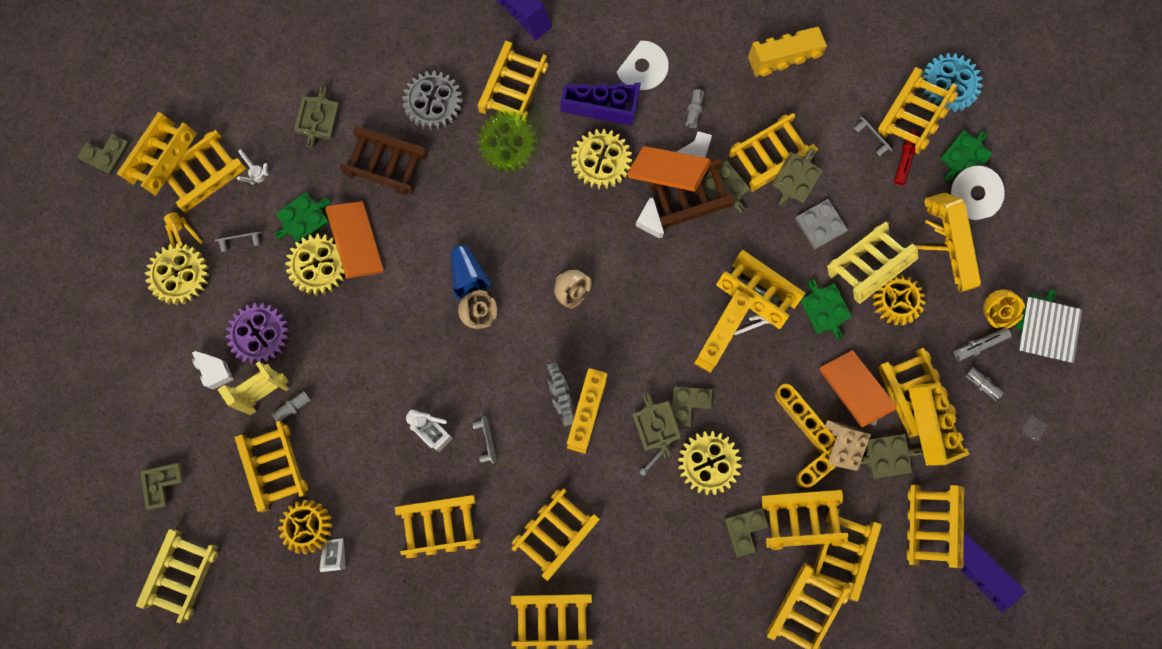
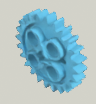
[922,53,983,112]

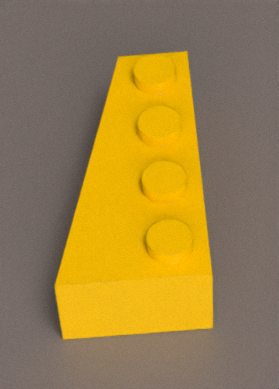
[748,27,827,77]
[909,382,970,466]

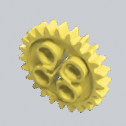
[571,129,632,189]
[285,234,345,296]
[145,243,210,305]
[678,431,742,495]

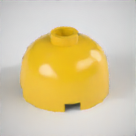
[983,289,1025,329]

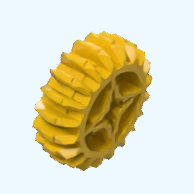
[872,274,925,325]
[278,500,333,554]

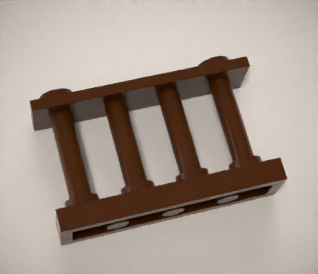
[340,126,428,195]
[649,159,735,229]

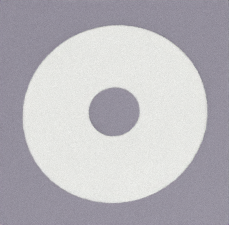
[617,41,668,90]
[951,166,1004,220]

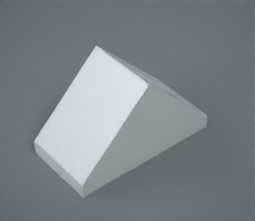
[636,198,664,238]
[420,420,453,452]
[320,538,346,572]

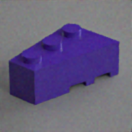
[496,0,552,41]

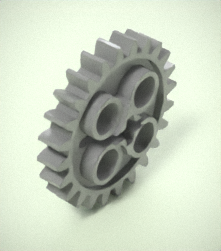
[402,71,463,130]
[547,363,573,426]

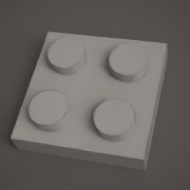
[795,199,848,250]

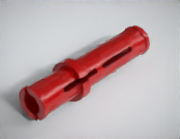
[893,129,920,186]

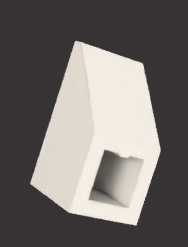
[192,351,234,389]

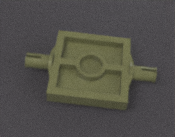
[294,87,340,148]
[771,148,823,207]
[702,161,750,214]
[632,393,683,459]
[860,434,922,479]

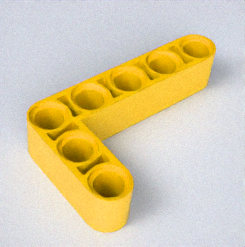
[924,193,981,292]
[775,384,836,488]

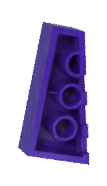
[560,83,641,126]
[945,532,1026,614]

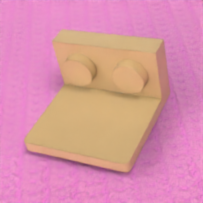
[825,420,871,471]

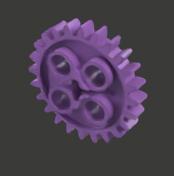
[225,303,290,365]

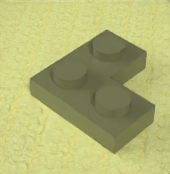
[77,134,130,175]
[672,387,712,427]
[140,463,184,510]
[724,508,768,558]

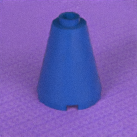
[450,245,491,300]

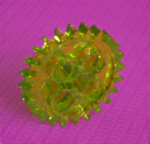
[476,111,537,172]

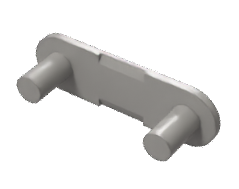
[854,116,892,156]
[215,231,262,252]
[472,416,496,464]

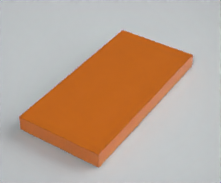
[627,146,711,192]
[326,201,384,279]
[819,350,896,427]

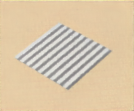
[1020,297,1082,363]

